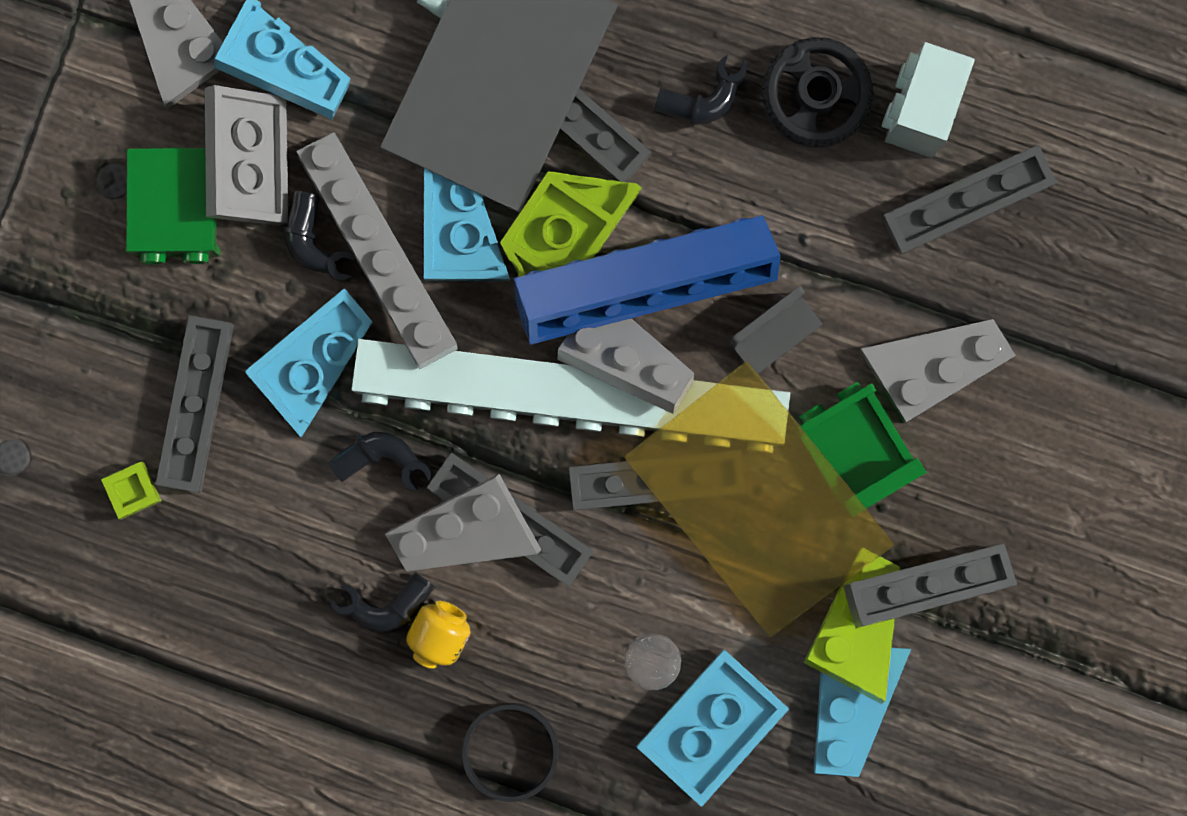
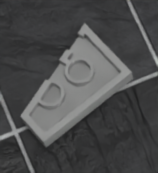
[130,0,223,109]
[557,318,695,414]
[859,319,1016,423]
[385,474,541,571]

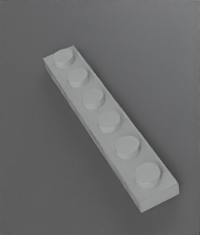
[296,132,458,370]

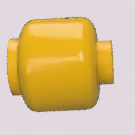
[406,601,470,669]

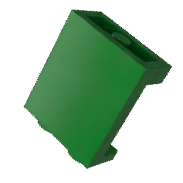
[126,148,220,265]
[794,382,927,518]

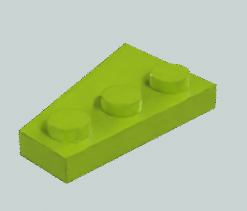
[804,547,900,704]

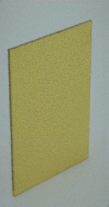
[624,361,895,638]

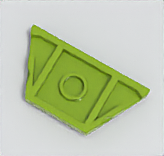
[500,171,642,277]

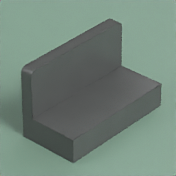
[728,286,823,377]

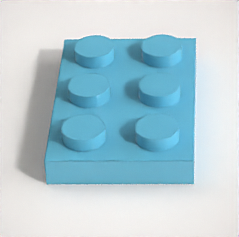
[636,649,789,807]

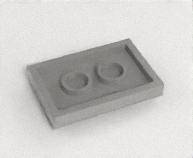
[205,85,288,226]

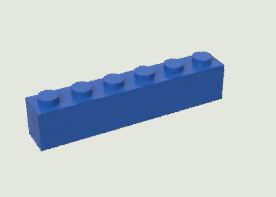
[514,215,781,345]

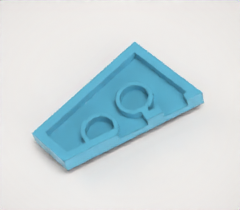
[214,0,350,120]

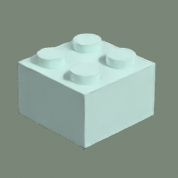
[882,42,975,158]

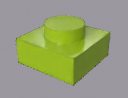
[101,462,162,519]

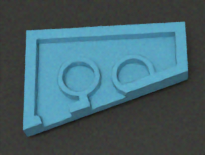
[424,168,510,281]
[245,288,373,437]
[813,647,911,777]

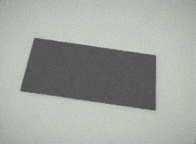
[380,0,618,213]

